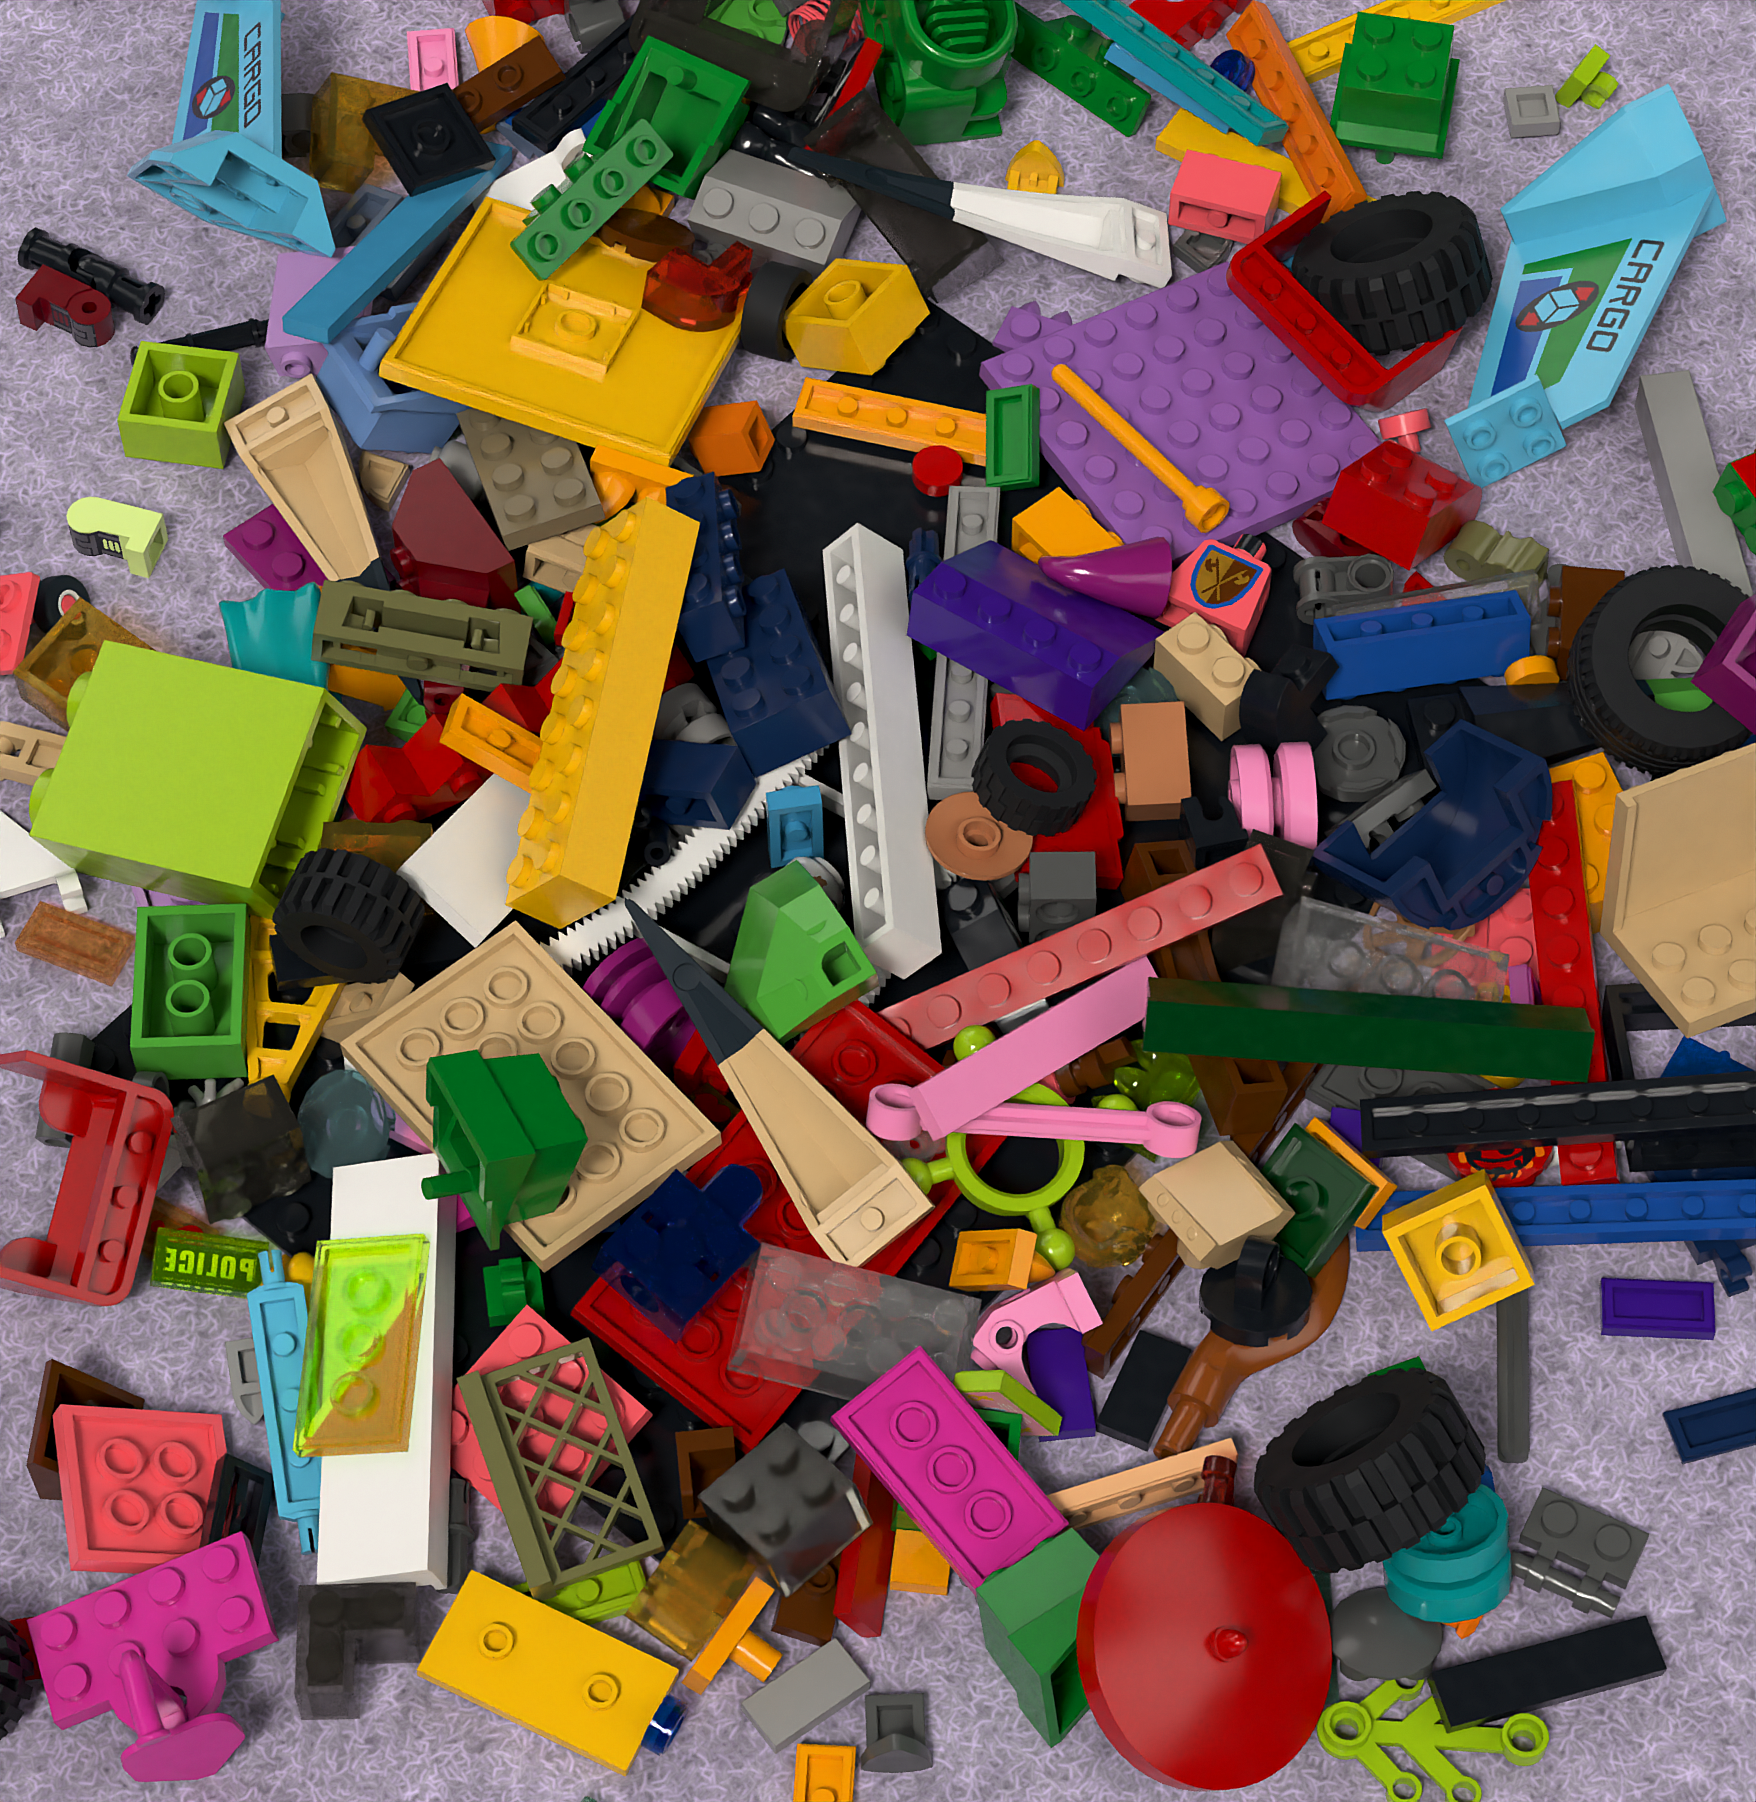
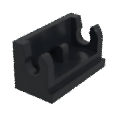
[1178,796,1249,871]

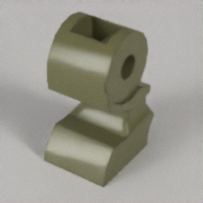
[1443,520,1549,608]

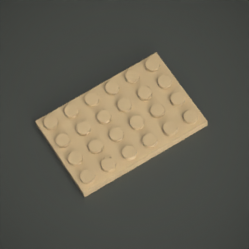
[340,920,722,1273]

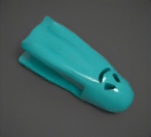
[219,582,345,835]

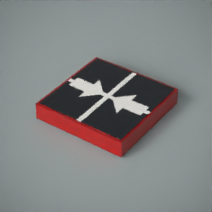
[803,37,883,154]

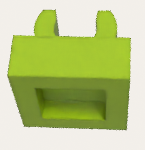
[1555,44,1619,110]

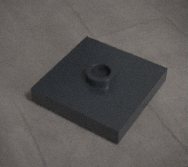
[361,83,496,197]

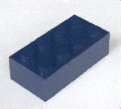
[706,568,852,778]

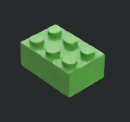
[130,903,251,1080]

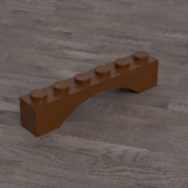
[1119,840,1288,1136]

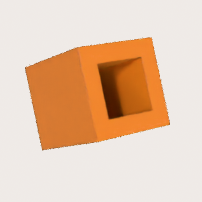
[688,400,775,477]

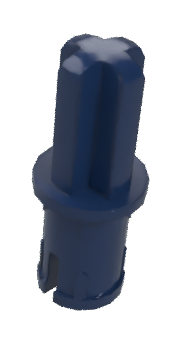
[904,527,943,606]

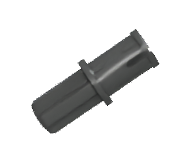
[436,1478,475,1594]

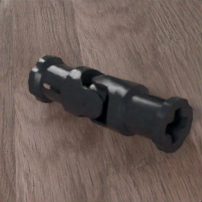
[17,227,165,325]

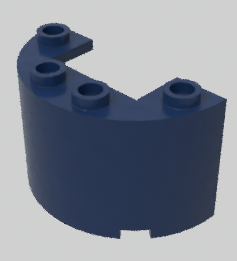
[1309,719,1553,931]

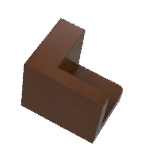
[675,1426,740,1519]

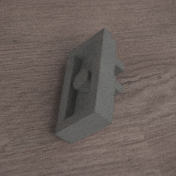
[1324,769,1437,854]

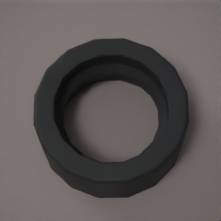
[741,261,813,362]

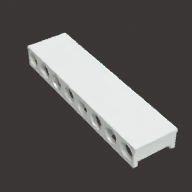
[317,1153,457,1602]

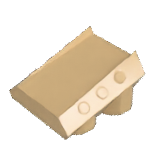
[1138,1140,1295,1269]

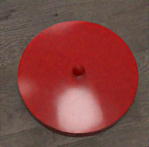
[1076,1503,1332,1792]

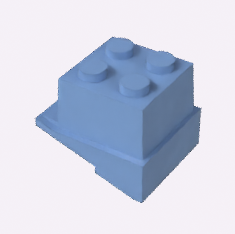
[316,302,472,453]

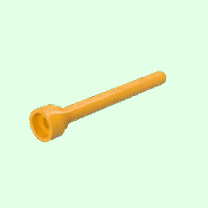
[1051,364,1230,533]

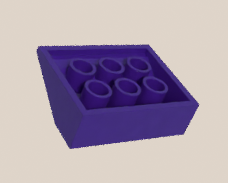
[907,540,1165,731]

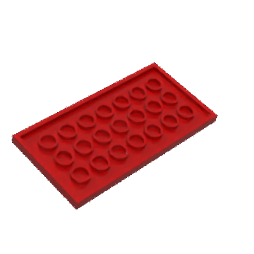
[570,999,1008,1457]

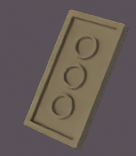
[456,408,606,551]

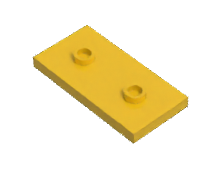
[416,1569,679,1777]

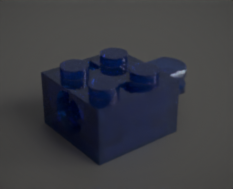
[591,1164,763,1344]

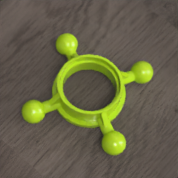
[900,1025,1138,1273]

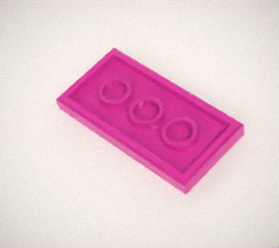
[830,1345,1069,1597]

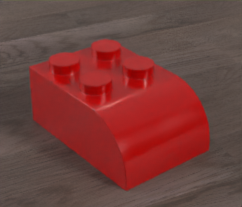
[1321,440,1482,571]

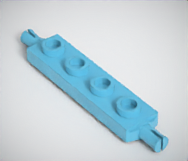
[247,1250,322,1555]

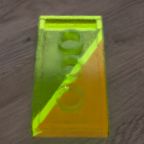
[292,1233,430,1458]

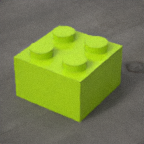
[117,341,246,469]

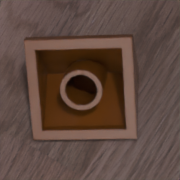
[26,1359,145,1500]

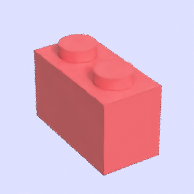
[1168,149,1282,244]

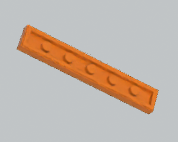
[1226,0,1368,224]

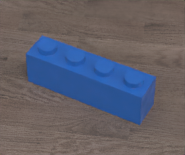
[1313,590,1531,700]

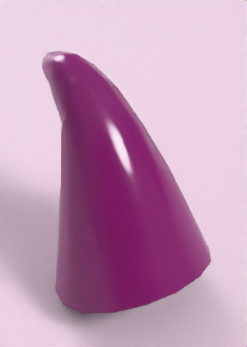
[1038,536,1172,619]

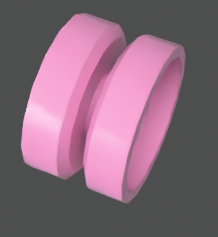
[1228,742,1318,860]

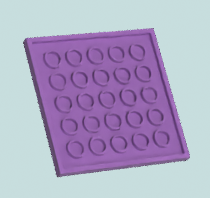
[979,261,1382,572]

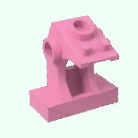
[966,1267,1103,1395]

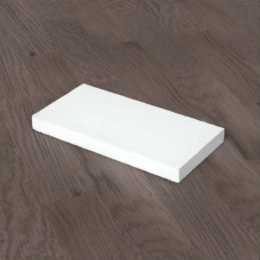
[396,773,531,948]

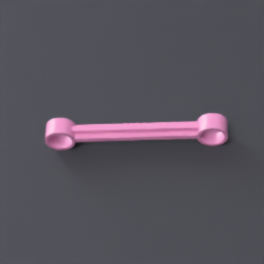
[866,1084,1202,1158]

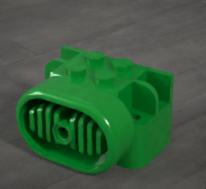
[857,0,1018,148]

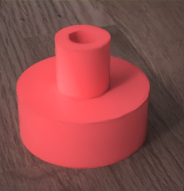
[1378,408,1431,452]

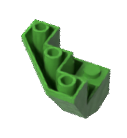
[724,860,879,1050]

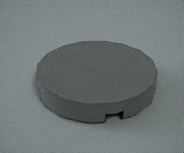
[1312,705,1406,802]

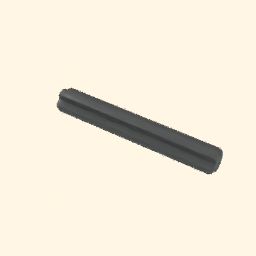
[1496,1288,1530,1464]

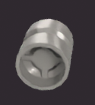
[653,683,737,746]

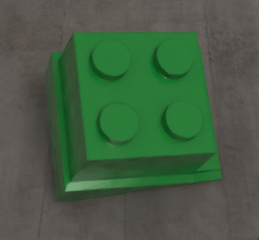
[1330,12,1460,164]
[582,35,752,200]
[421,1049,588,1251]
[976,1528,1100,1748]

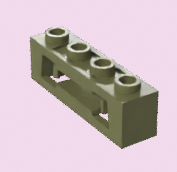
[311,580,533,692]

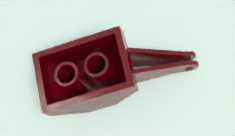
[390,458,521,720]

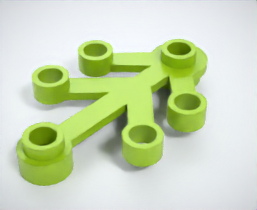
[1317,1679,1549,1802]

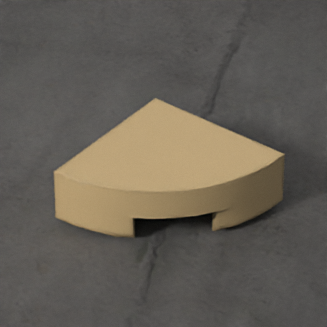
[358,451,410,512]

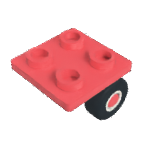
[0,572,91,675]

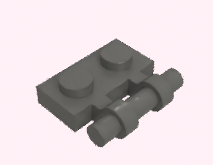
[1511,1487,1649,1619]

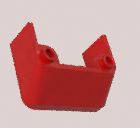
[1226,190,1463,412]
[0,1050,174,1307]

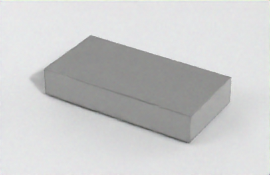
[741,1637,870,1754]

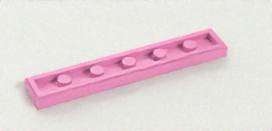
[907,956,1158,1141]

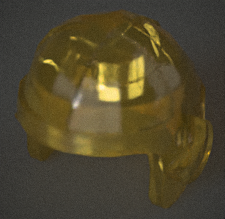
[1059,1165,1157,1269]

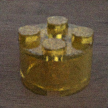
[624,1519,757,1662]

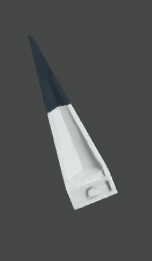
[787,147,1172,288]

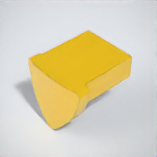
[1005,140,1065,194]

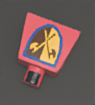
[1155,534,1272,658]

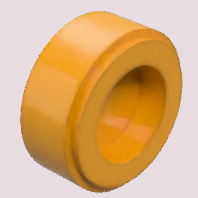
[1504,655,1559,685]

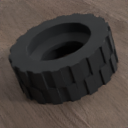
[971,718,1097,837]

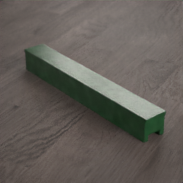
[1142,977,1595,1083]

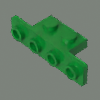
[1010,1,1151,137]
[510,119,673,281]

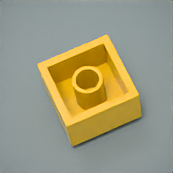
[782,258,930,375]
[1382,1169,1535,1332]

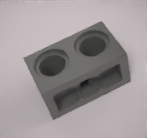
[1017,852,1097,943]

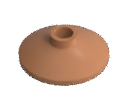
[925,791,1033,881]

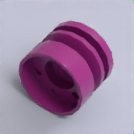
[582,938,696,1077]

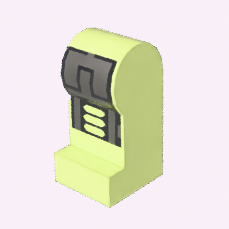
[66,497,168,578]

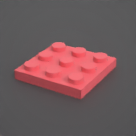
[450,1305,653,1535]
[52,1404,232,1574]

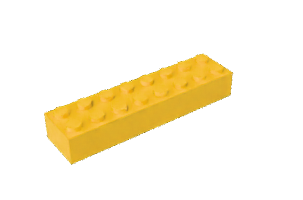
[505,497,700,929]

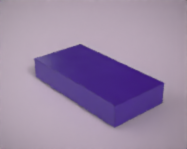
[1599,1278,1716,1340]
[1025,1328,1096,1442]

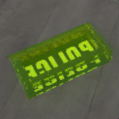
[150,1227,269,1299]

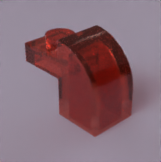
[641,240,753,332]

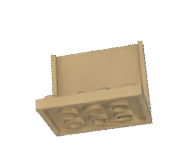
[1600,743,1756,1038]

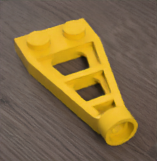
[243,915,348,1120]

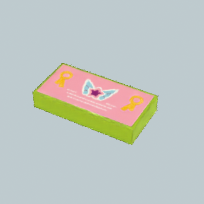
[953,1370,1062,1436]

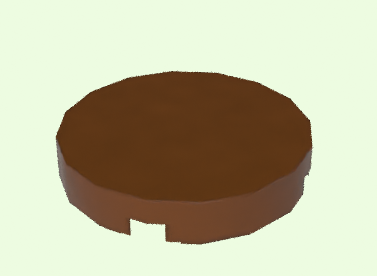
[596,208,695,264]

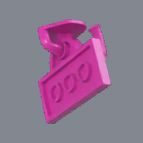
[27,1531,279,1782]

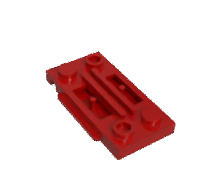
[990,693,1124,890]

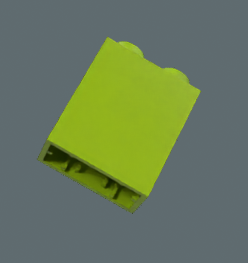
[29,640,367,920]

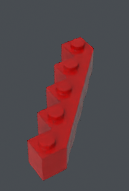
[343,642,695,831]

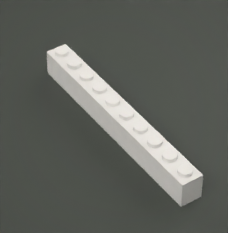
[822,523,942,979]

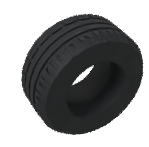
[1566,565,1753,776]

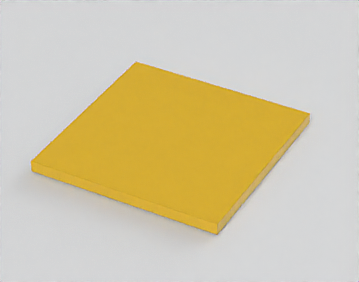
[379,197,751,467]

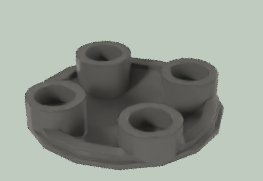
[1329,1588,1443,1681]

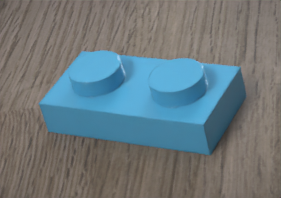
[766,785,824,868]

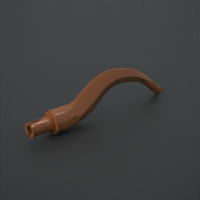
[1153,1233,1349,1460]

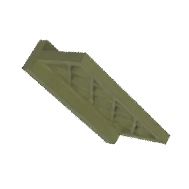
[456,1337,665,1602]

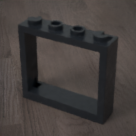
[1602,983,1756,1172]

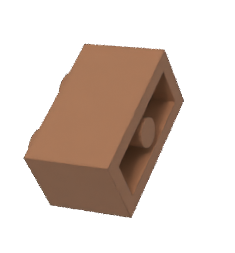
[1109,701,1192,822]

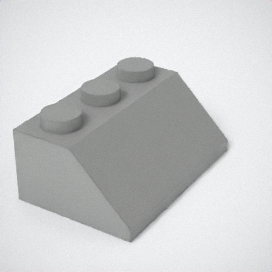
[687,149,866,279]

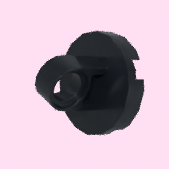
[1199,1235,1312,1348]

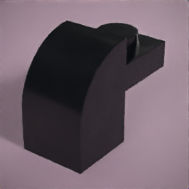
[1239,644,1339,766]

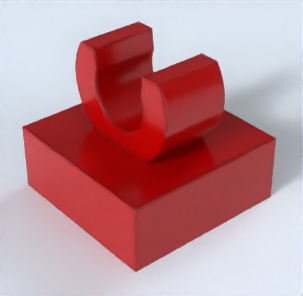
[673,1029,730,1102]

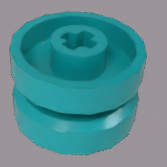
[1383,1484,1513,1623]

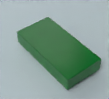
[986,384,1040,492]

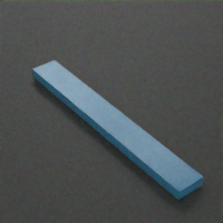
[282,140,512,344]

